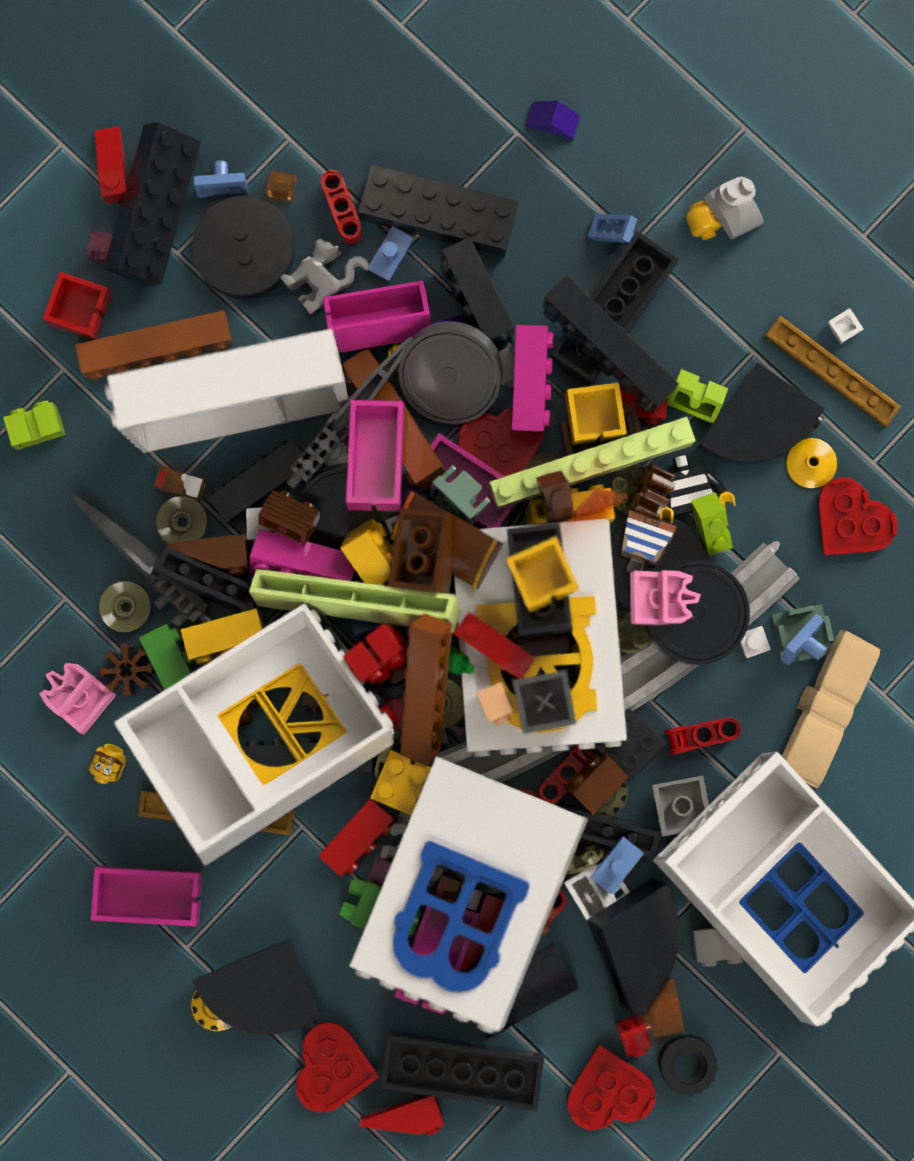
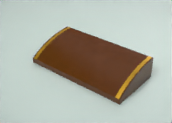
[390,491,504,589]

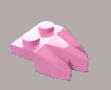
[631,570,701,625]
[39,663,116,735]

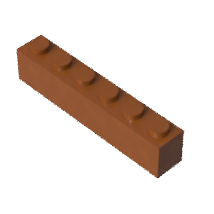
[75,310,233,380]
[342,348,446,491]
[399,613,452,766]

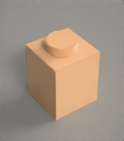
[477,682,514,726]

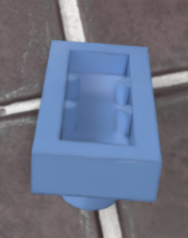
[194,161,248,198]
[587,214,637,245]
[368,226,414,283]
[781,614,827,665]
[590,836,644,894]

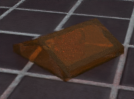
[573,489,627,520]

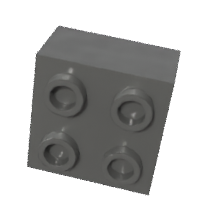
[513,670,577,734]

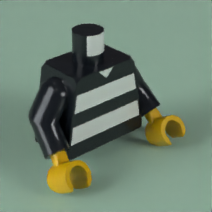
[658,455,736,524]

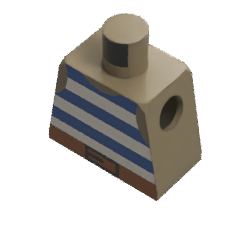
[622,510,676,574]

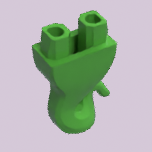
[339,879,422,938]

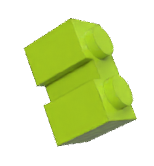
[667,369,728,424]
[3,401,66,450]
[691,492,733,557]

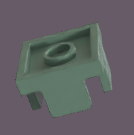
[429,465,491,525]
[771,604,834,665]

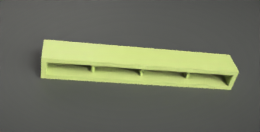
[489,417,695,510]
[249,569,461,633]

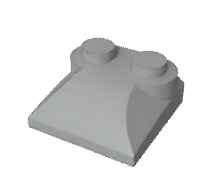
[704,177,764,240]
[652,775,709,837]

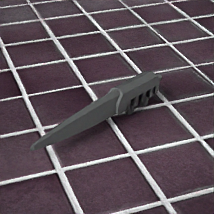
[286,336,413,489]
[70,495,213,628]

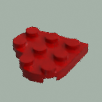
[459,407,544,477]
[818,477,898,556]
[296,1021,380,1113]
[567,1044,655,1130]

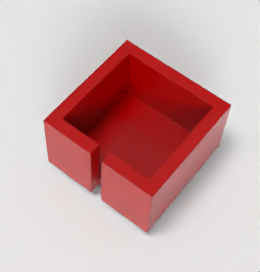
[43,272,113,340]
[343,624,409,684]

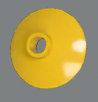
[786,438,837,489]

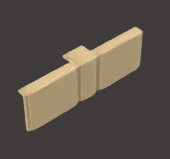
[782,629,881,789]

